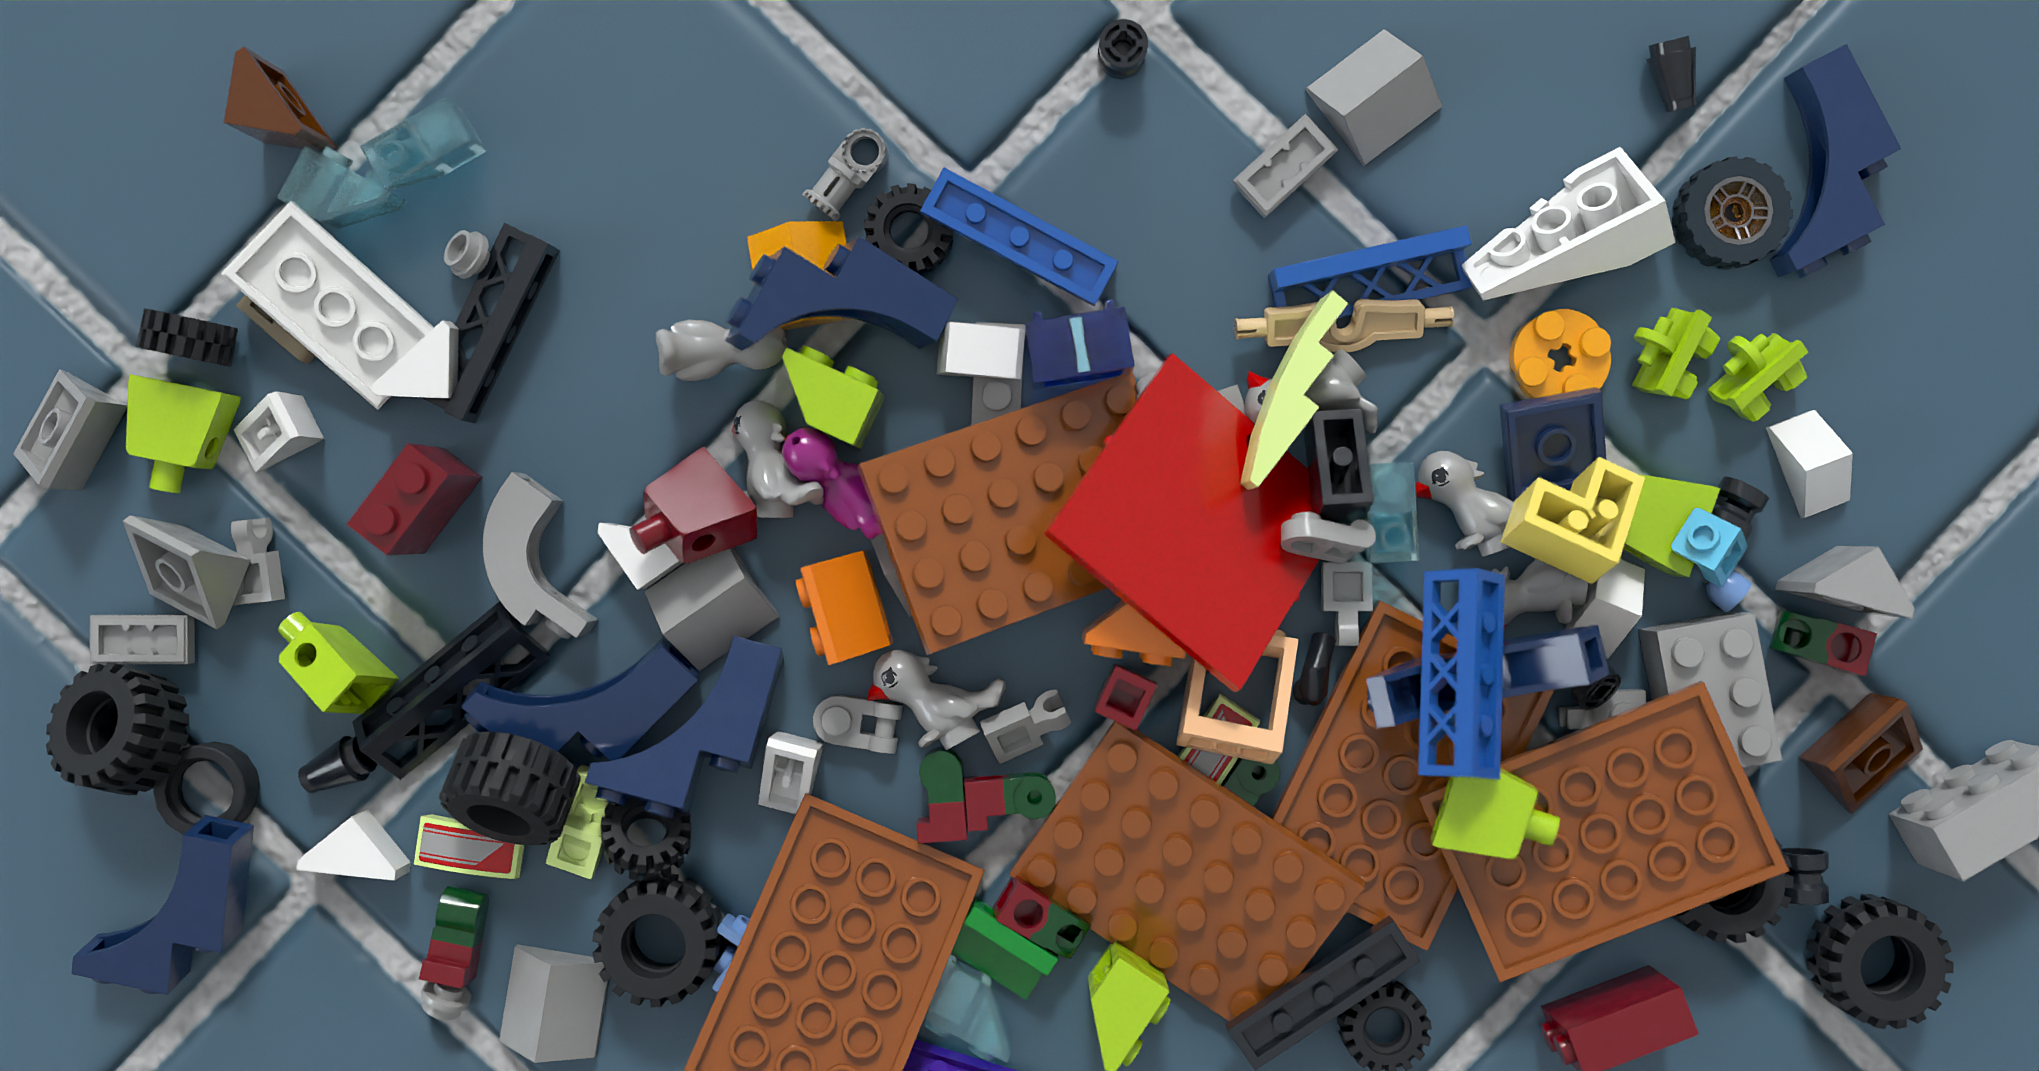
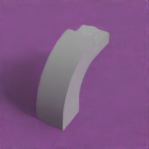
[483,472,598,639]

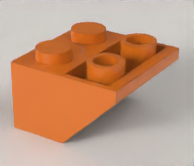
[796,550,894,665]
[1082,600,1186,666]

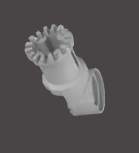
[802,128,888,221]

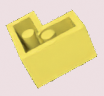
[1500,457,1645,584]

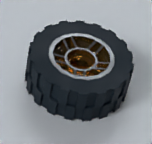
[1672,156,1793,270]

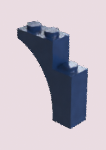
[1770,44,1901,278]
[724,236,958,351]
[1366,625,1610,728]
[585,636,784,819]
[461,637,698,761]
[71,815,254,995]

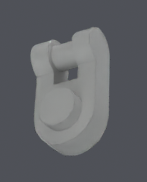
[1281,512,1376,563]
[813,695,903,754]

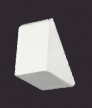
[369,320,459,398]
[936,322,1025,379]
[233,391,324,473]
[1766,410,1853,518]
[597,523,683,590]
[1565,559,1645,659]
[758,731,824,814]
[296,810,411,881]

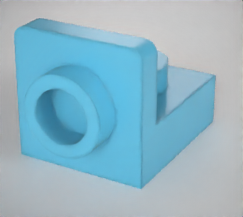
[1671,508,1748,588]

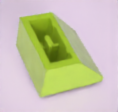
[782,345,886,449]
[1088,941,1171,1071]

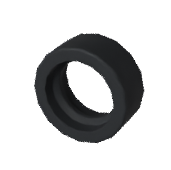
[153,741,260,835]

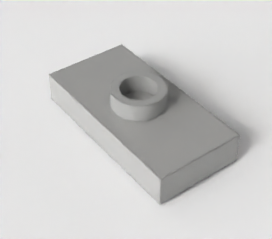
[1232,114,1338,219]
[90,615,195,664]

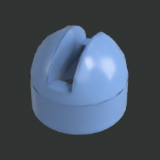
[1706,571,1752,612]

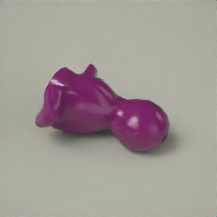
[782,427,882,540]

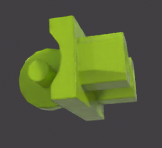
[1632,308,1720,400]
[1707,333,1808,422]

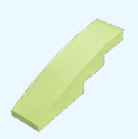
[1240,291,1348,490]

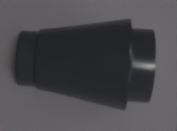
[1646,36,1696,112]
[298,736,377,793]

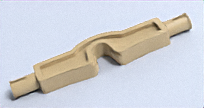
[1233,299,1454,352]

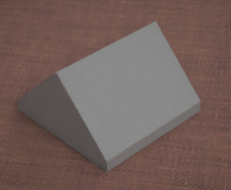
[1305,29,1443,167]
[13,369,127,490]
[123,515,251,630]
[1775,546,1915,618]
[644,548,780,671]
[499,944,609,1063]

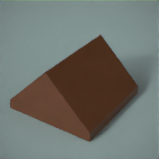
[224,46,338,154]
[1798,693,1923,814]

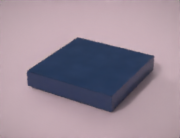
[1499,387,1607,501]

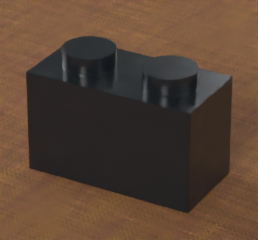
[1304,408,1374,524]

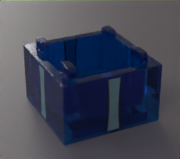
[1025,300,1135,390]

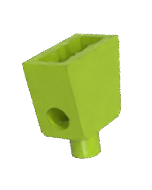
[126,374,241,493]
[1623,475,1720,577]
[278,612,400,714]
[1430,765,1560,859]

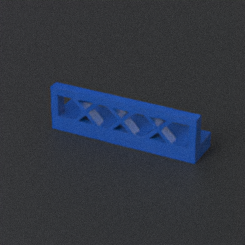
[920,167,1119,307]
[1268,225,1472,319]
[1418,568,1505,780]

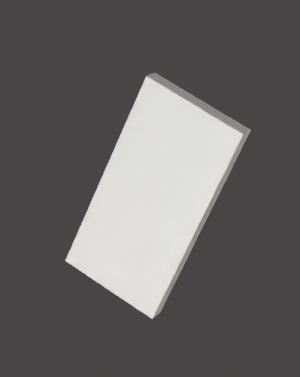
[221,201,434,410]

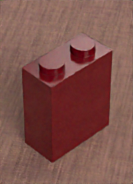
[346,443,483,555]
[1540,965,1699,1071]

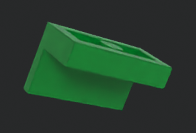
[951,898,1058,1000]

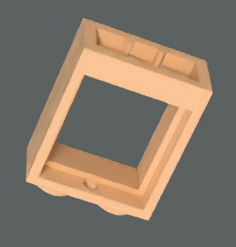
[1176,629,1298,765]

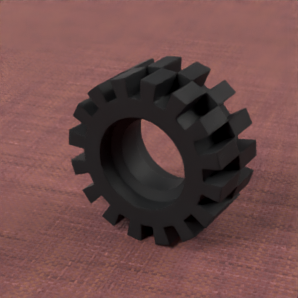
[864,183,954,274]
[136,308,238,367]
[601,798,692,882]
[1337,981,1432,1071]

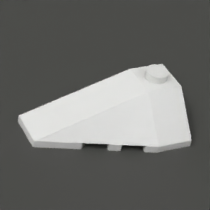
[1461,147,1676,300]

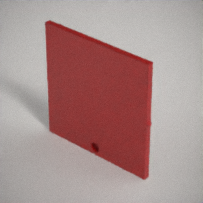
[1044,353,1320,692]

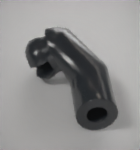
[1293,632,1336,706]

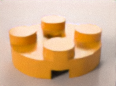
[1509,309,1611,399]

